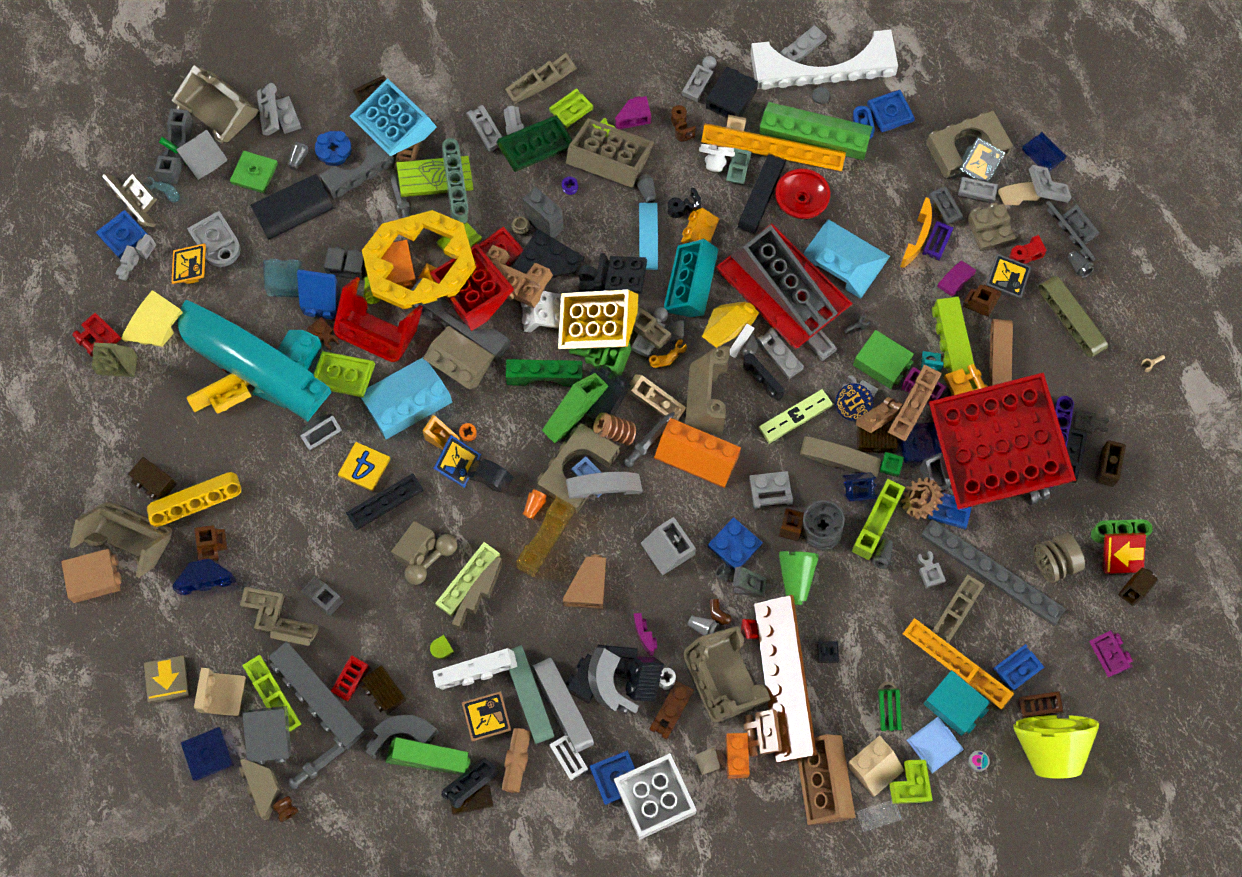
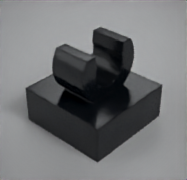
[817,641,839,663]

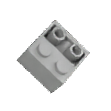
[641,517,696,576]

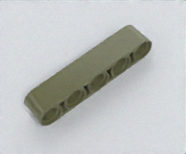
[1038,276,1108,358]

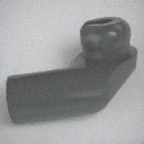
[742,332,758,356]

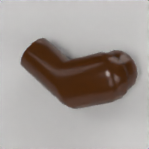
[709,599,731,625]

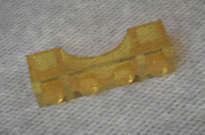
[516,496,574,578]

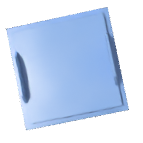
[906,717,964,773]

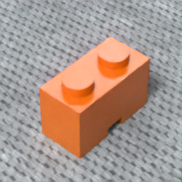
[725,733,750,779]

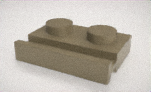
[270,617,319,646]

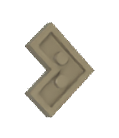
[240,587,285,633]

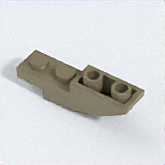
[633,307,672,350]

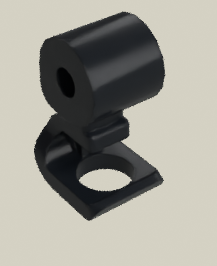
[668,188,701,218]

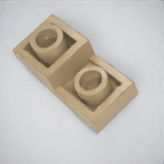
[998,182,1040,205]

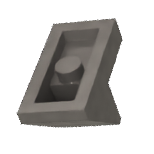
[733,567,767,597]

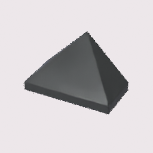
[299,414,342,451]

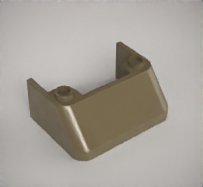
[70,502,172,578]

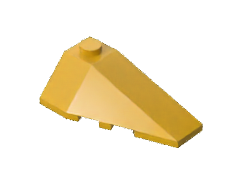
[702,301,760,348]

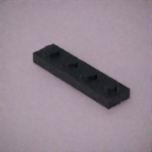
[346,473,424,531]

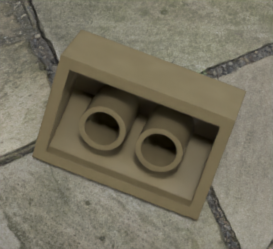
[423,326,495,389]

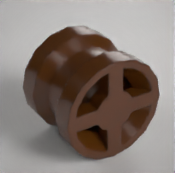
[272,796,298,822]

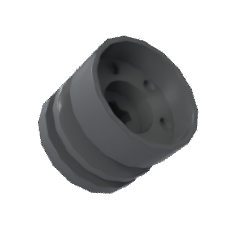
[802,500,845,550]

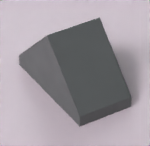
[919,453,951,491]

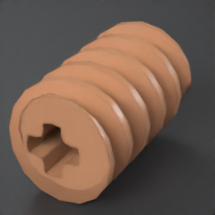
[593,412,636,445]

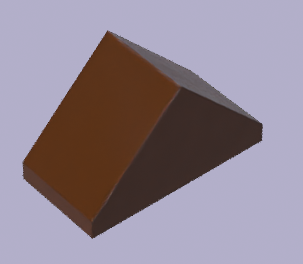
[779,508,804,541]

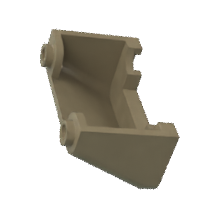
[171,65,259,143]
[685,346,730,435]
[684,626,771,723]

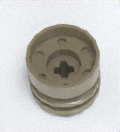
[1033,532,1085,583]

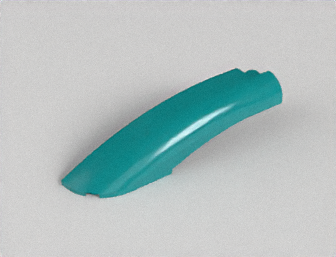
[178,300,331,422]

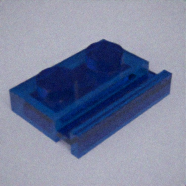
[1022,132,1067,172]

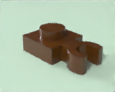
[307,317,340,351]

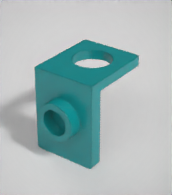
[920,351,944,372]

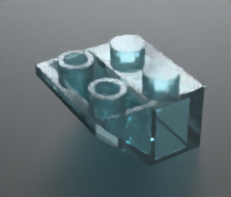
[263,259,304,297]

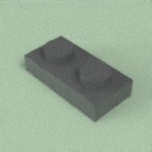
[928,186,963,225]

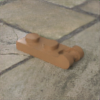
[856,397,904,433]

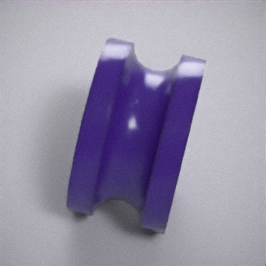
[562,177,578,195]

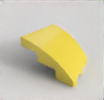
[121,290,183,347]

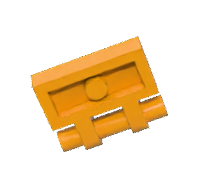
[944,364,988,395]

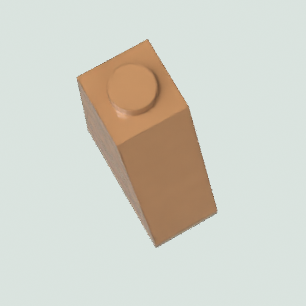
[563,554,606,609]

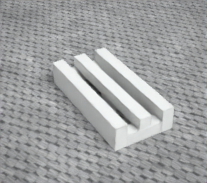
[550,735,588,781]

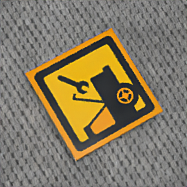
[171,243,206,284]

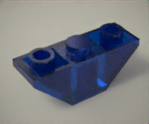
[172,559,236,595]

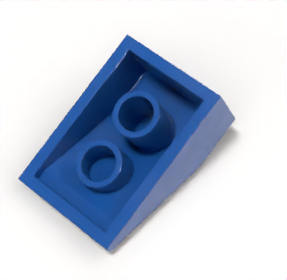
[297,270,342,320]

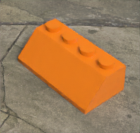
[654,418,741,488]

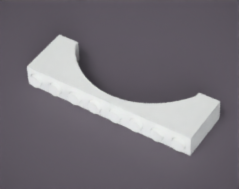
[751,30,898,90]

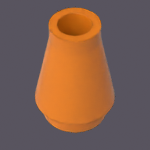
[523,489,547,519]

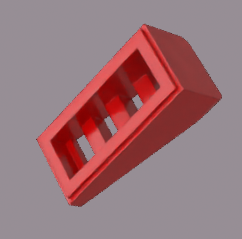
[331,655,370,702]

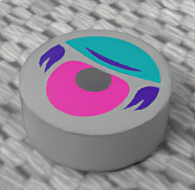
[968,750,990,772]

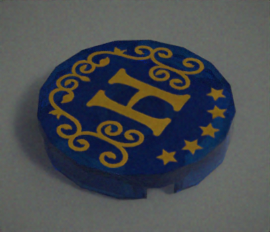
[835,383,874,421]

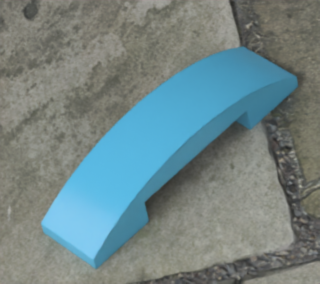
[639,203,658,270]

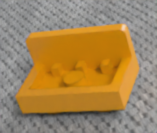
[681,208,719,244]

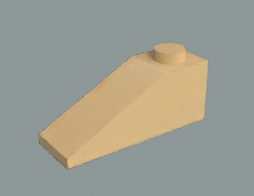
[628,375,686,421]

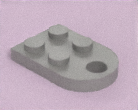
[187,211,241,267]

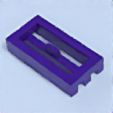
[922,221,953,261]

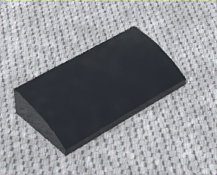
[250,174,334,240]

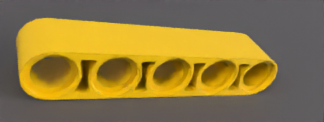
[147,472,241,527]

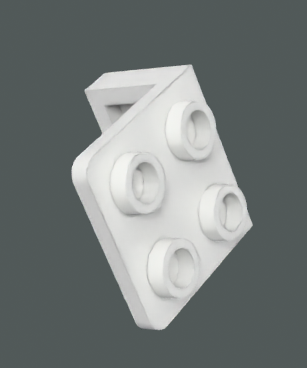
[521,291,561,333]

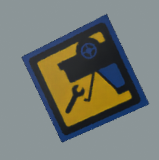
[433,435,481,488]

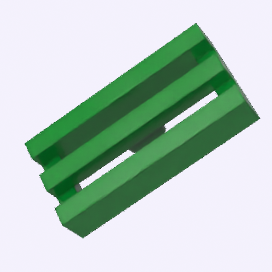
[878,688,902,731]

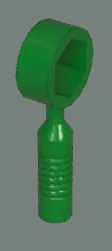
[158,137,187,166]

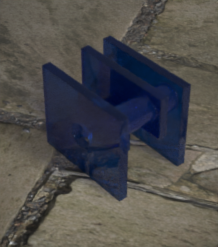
[842,472,878,502]

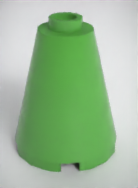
[779,551,819,605]

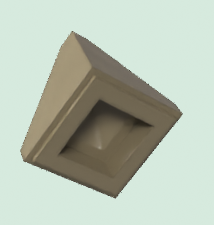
[694,747,721,775]

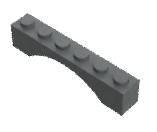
[411,278,510,363]

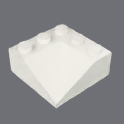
[614,754,697,840]

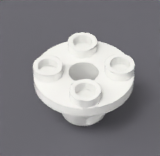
[699,144,735,172]

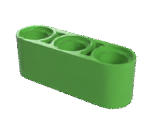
[1091,519,1153,543]

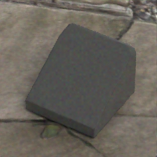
[665,321,684,343]

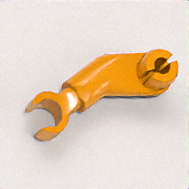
[649,339,687,368]

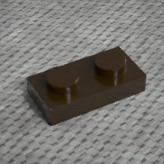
[353,75,386,105]
[451,785,494,815]

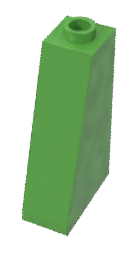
[542,373,608,443]
[386,738,470,775]

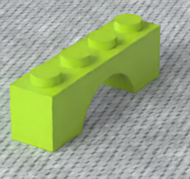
[852,479,905,560]

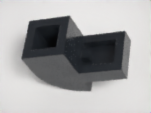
[466,458,514,493]

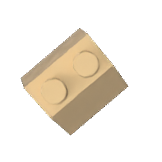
[847,735,904,797]

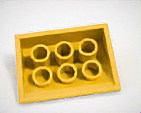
[558,290,638,349]

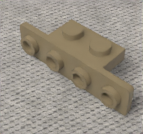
[102,173,157,227]

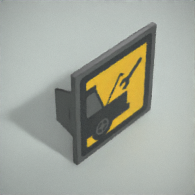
[986,254,1031,299]

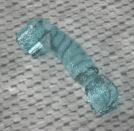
[143,176,180,203]

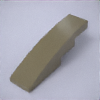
[505,53,577,103]
[800,436,881,478]
[452,557,503,631]
[932,574,985,643]

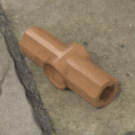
[502,728,531,793]

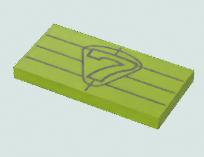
[396,156,473,197]

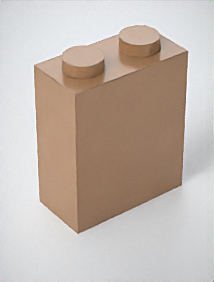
[61,549,122,603]

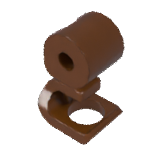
[671,105,696,142]

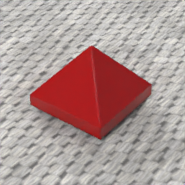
[741,619,759,639]

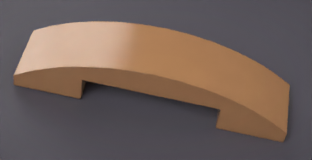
[888,365,942,441]

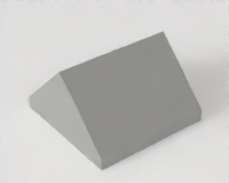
[176,130,228,180]

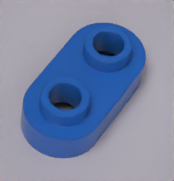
[853,106,875,139]

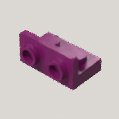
[1089,630,1133,677]

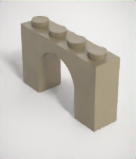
[926,111,1013,179]
[537,423,619,514]

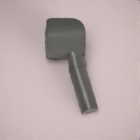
[843,315,870,333]

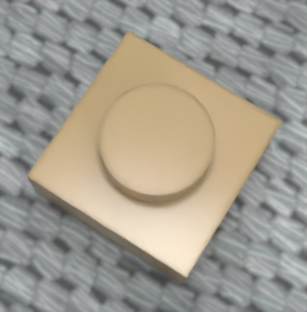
[726,115,746,131]

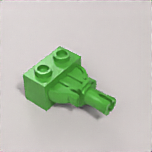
[569,342,631,376]

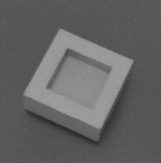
[135,234,156,260]

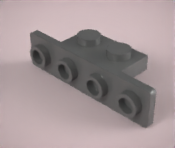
[1046,201,1100,261]

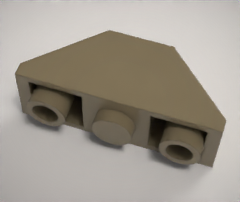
[239,759,281,820]

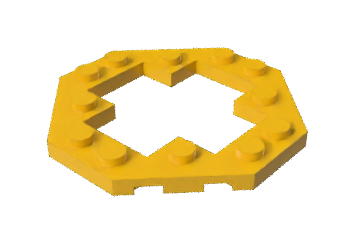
[362,210,476,309]

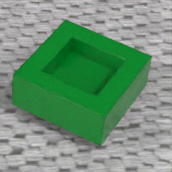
[880,452,904,477]

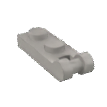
[780,25,827,63]
[257,83,279,136]
[466,105,502,152]
[756,328,804,380]

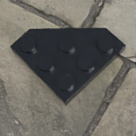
[512,229,585,279]

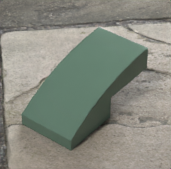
[726,148,751,185]

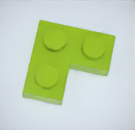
[889,759,933,804]

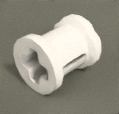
[659,668,676,690]

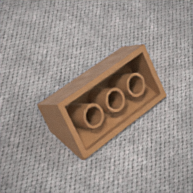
[798,734,855,825]

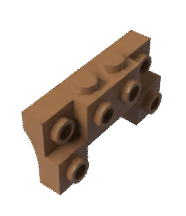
[486,245,553,308]

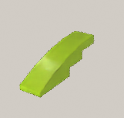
[242,655,301,731]

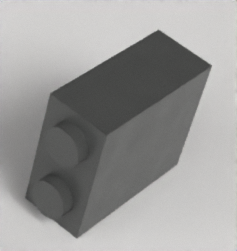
[523,187,564,239]
[243,706,292,765]

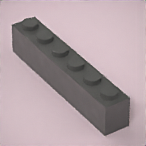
[268,641,367,749]

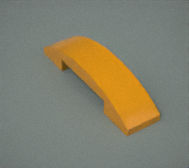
[900,197,932,268]

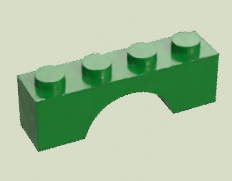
[506,359,583,387]

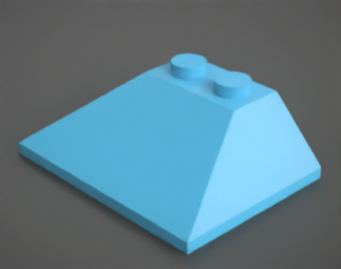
[803,219,890,299]

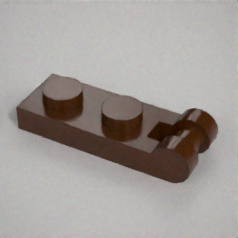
[649,680,694,740]

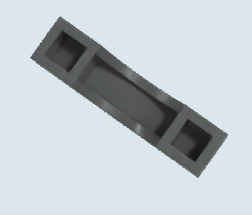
[154,108,193,184]
[320,142,395,199]

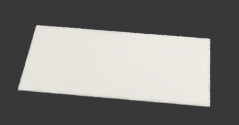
[730,324,755,358]

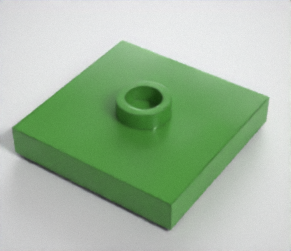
[230,151,278,194]

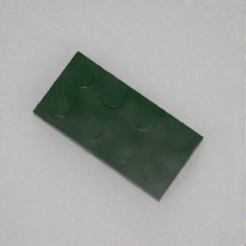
[496,115,572,172]

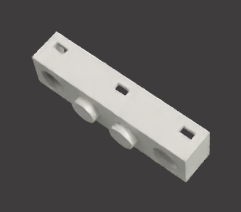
[433,648,517,690]

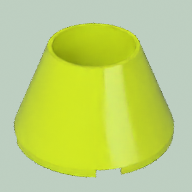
[1013,715,1099,778]

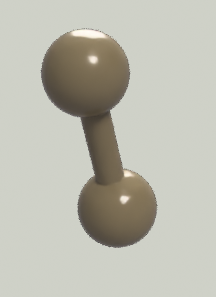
[404,534,457,585]

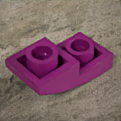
[937,260,976,296]
[634,613,657,656]

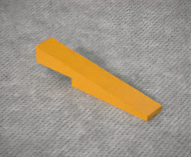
[903,618,1014,710]

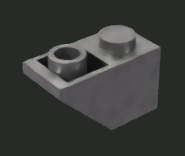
[301,576,343,616]

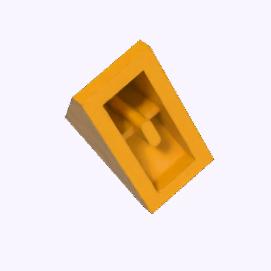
[423,415,460,450]

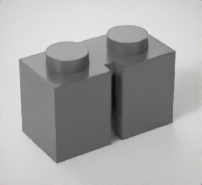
[324,247,366,280]

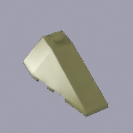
[92,343,138,377]

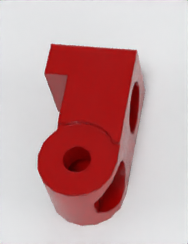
[1009,235,1047,264]

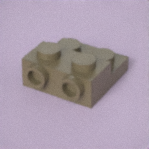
[967,202,1016,251]

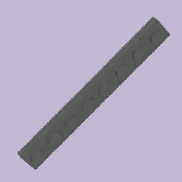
[921,519,1066,626]

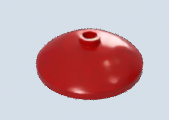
[775,169,830,219]

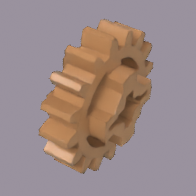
[901,477,944,520]

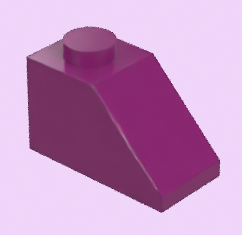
[615,96,651,129]

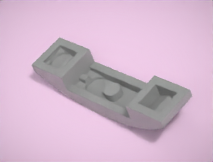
[566,472,643,499]

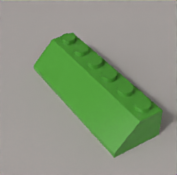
[760,102,873,160]

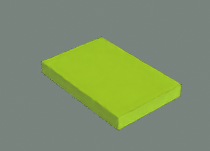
[313,351,375,398]

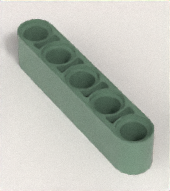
[442,138,468,224]
[509,645,554,744]

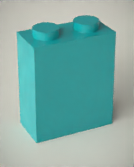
[923,670,990,736]

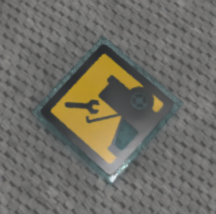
[959,137,1005,182]

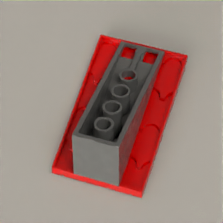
[715,223,853,349]

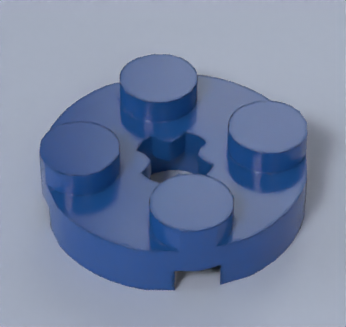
[315,131,352,166]

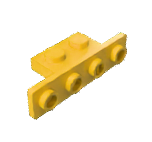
[187,374,251,414]

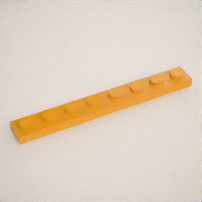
[701,123,846,171]

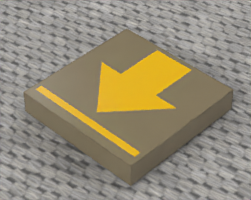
[144,655,190,703]

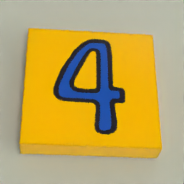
[338,442,390,492]

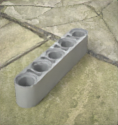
[531,658,594,754]

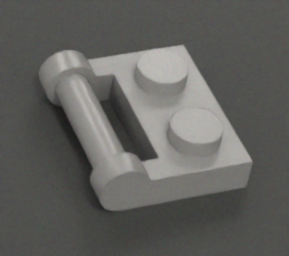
[749,471,793,509]

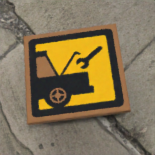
[462,691,511,742]

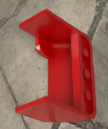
[334,277,423,362]

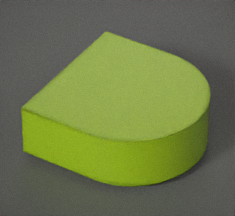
[430,635,454,660]

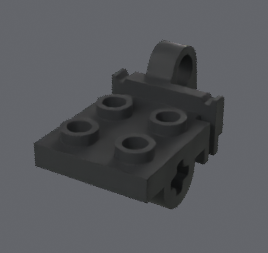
[578,253,647,294]

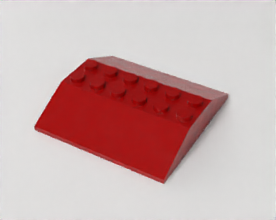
[929,372,1076,510]

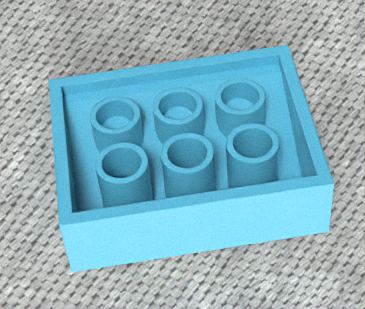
[350,78,437,156]
[360,357,452,439]

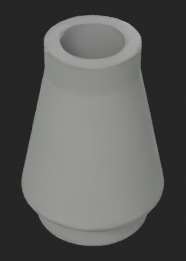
[688,615,719,636]

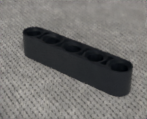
[737,153,786,234]

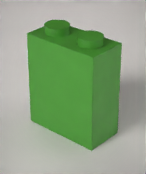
[853,330,914,389]

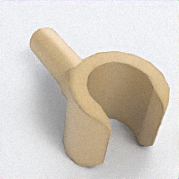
[1141,355,1165,372]

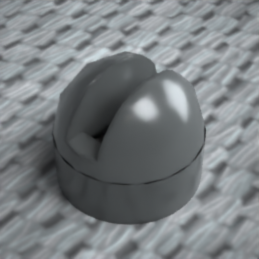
[715,563,732,581]

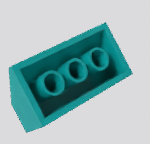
[663,239,719,317]
[252,330,322,409]

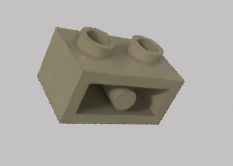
[391,521,437,566]

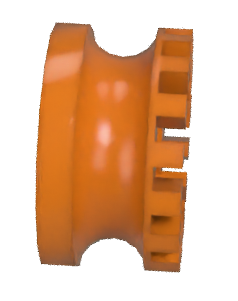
[459,423,477,442]

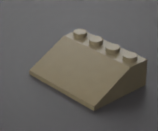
[566,118,654,188]

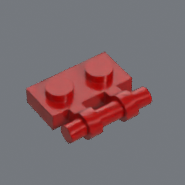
[72,313,121,356]

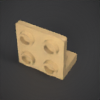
[194,668,246,716]

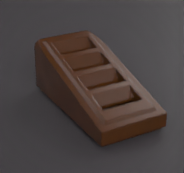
[1019,691,1064,718]

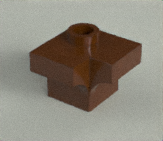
[963,284,1001,317]
[194,525,227,563]

